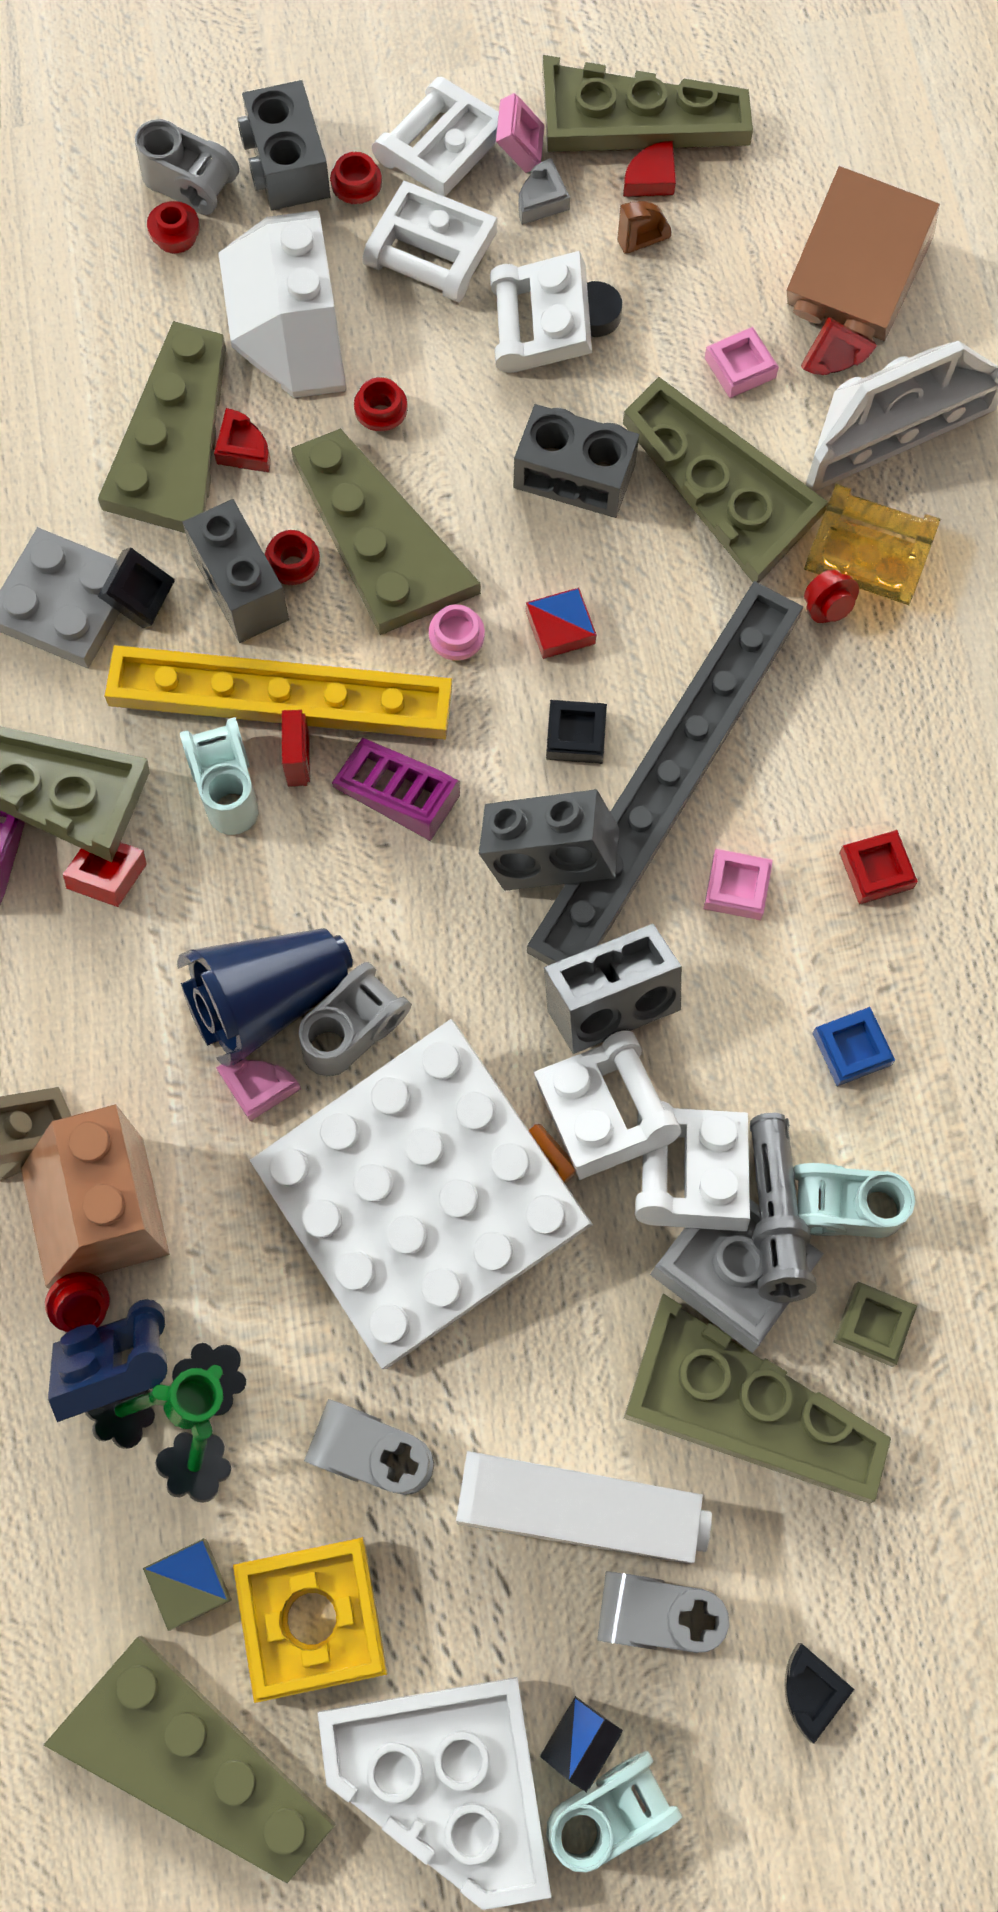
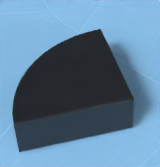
[784,1643,855,1744]

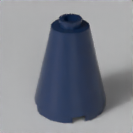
[177,928,353,1067]

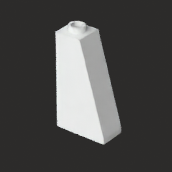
[456,1451,712,1564]

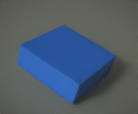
[812,1007,895,1087]

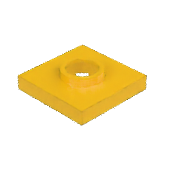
[233,1537,388,1703]

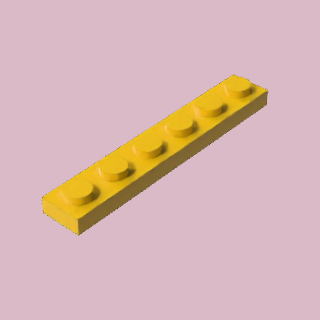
[104,645,452,740]

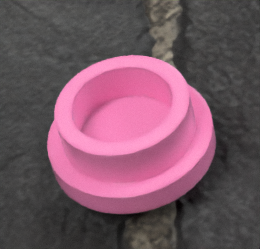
[429,604,485,660]

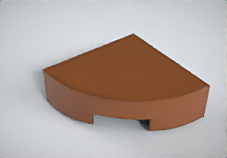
[617,201,672,254]

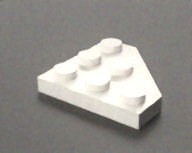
[318,1677,551,1910]

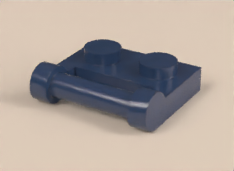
[48,1299,168,1422]

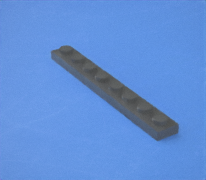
[527,581,804,965]

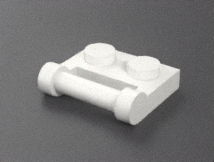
[372,77,499,197]
[363,181,497,303]
[490,251,592,373]
[534,1031,681,1180]
[635,1101,750,1231]

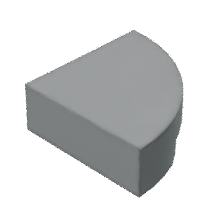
[518,158,570,225]

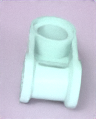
[180,717,259,835]
[793,1163,915,1238]
[546,1751,682,1873]

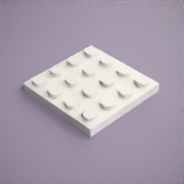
[250,1019,593,1369]

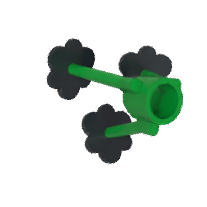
[85,1343,246,1503]

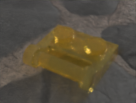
[804,484,941,605]

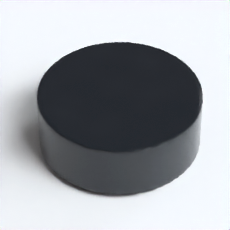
[587,281,622,337]

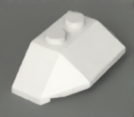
[218,210,346,398]
[806,341,998,492]

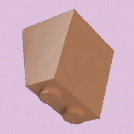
[786,166,940,341]
[21,1104,170,1289]

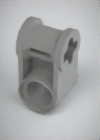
[135,119,240,215]
[299,962,412,1076]
[304,1399,434,1495]
[597,1571,729,1653]

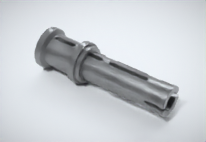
[750,1113,817,1302]

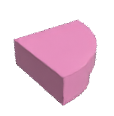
[216,1059,301,1121]

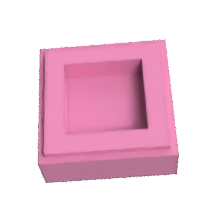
[496,93,545,173]
[704,327,779,398]
[703,849,773,920]

